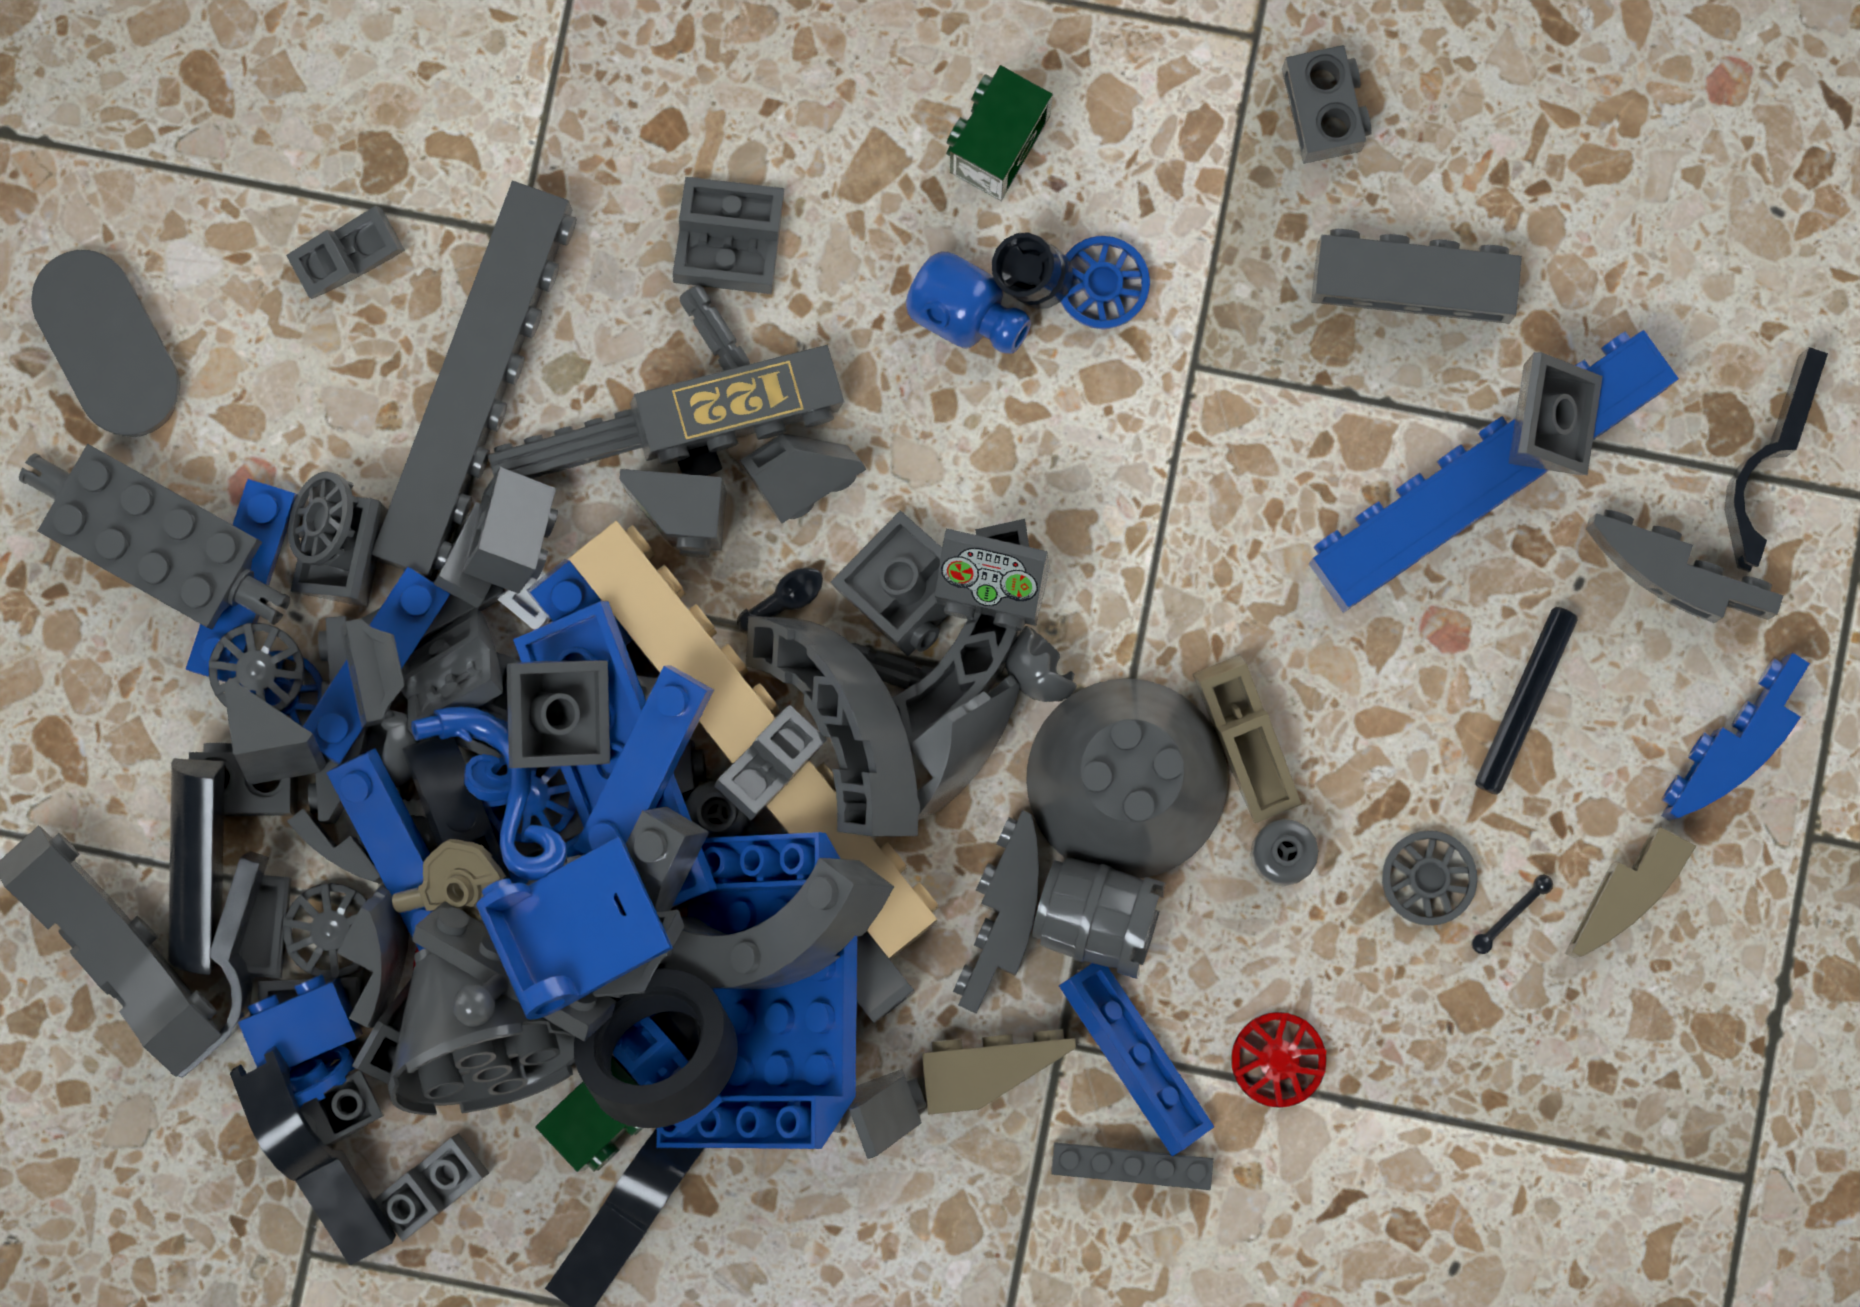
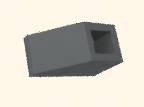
[740,433,866,524]
[300,1070,384,1147]

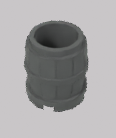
[1032,858,1166,979]

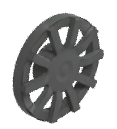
[209,623,305,712]
[283,883,367,978]

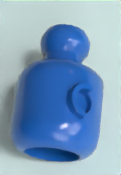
[906,251,1031,354]

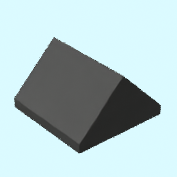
[1508,352,1603,475]
[290,497,388,607]
[507,660,610,768]
[224,678,326,785]

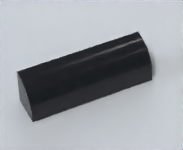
[168,758,225,975]

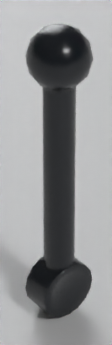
[1471,874,1553,954]

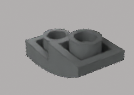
[374,1133,489,1242]

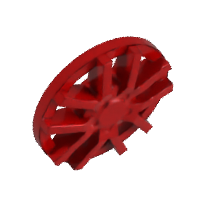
[1231,1012,1327,1108]

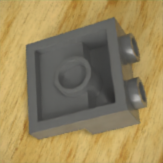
[831,510,948,656]

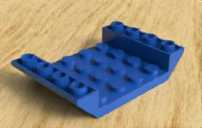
[657,832,857,1149]

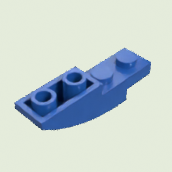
[1661,653,1810,821]

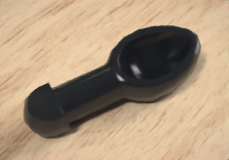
[737,567,823,634]

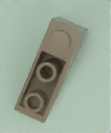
[922,1029,1076,1115]

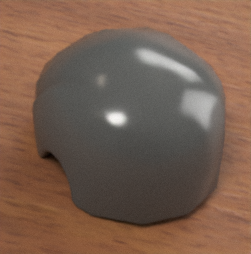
[1005,626,1077,702]
[367,710,419,788]

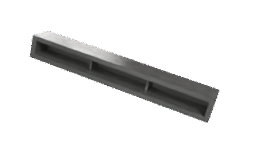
[371,180,577,580]

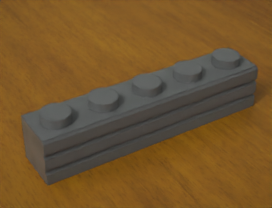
[488,409,642,479]
[1051,1142,1214,1190]

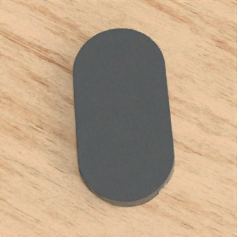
[31,250,180,437]

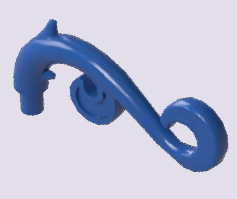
[411,707,567,880]

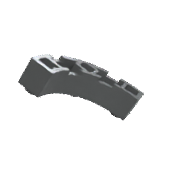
[892,519,1029,752]
[746,616,920,836]
[0,825,222,1077]
[656,858,894,990]

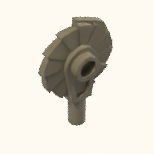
[392,839,506,924]

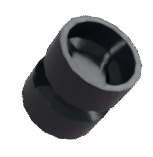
[992,232,1073,309]

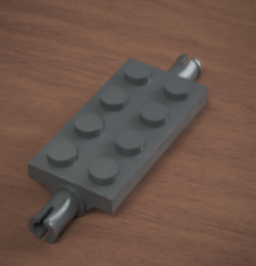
[19,444,290,630]

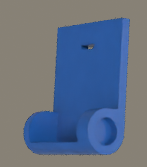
[476,836,673,1020]

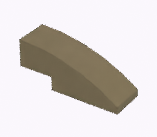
[1193,655,1302,823]
[1565,827,1696,958]

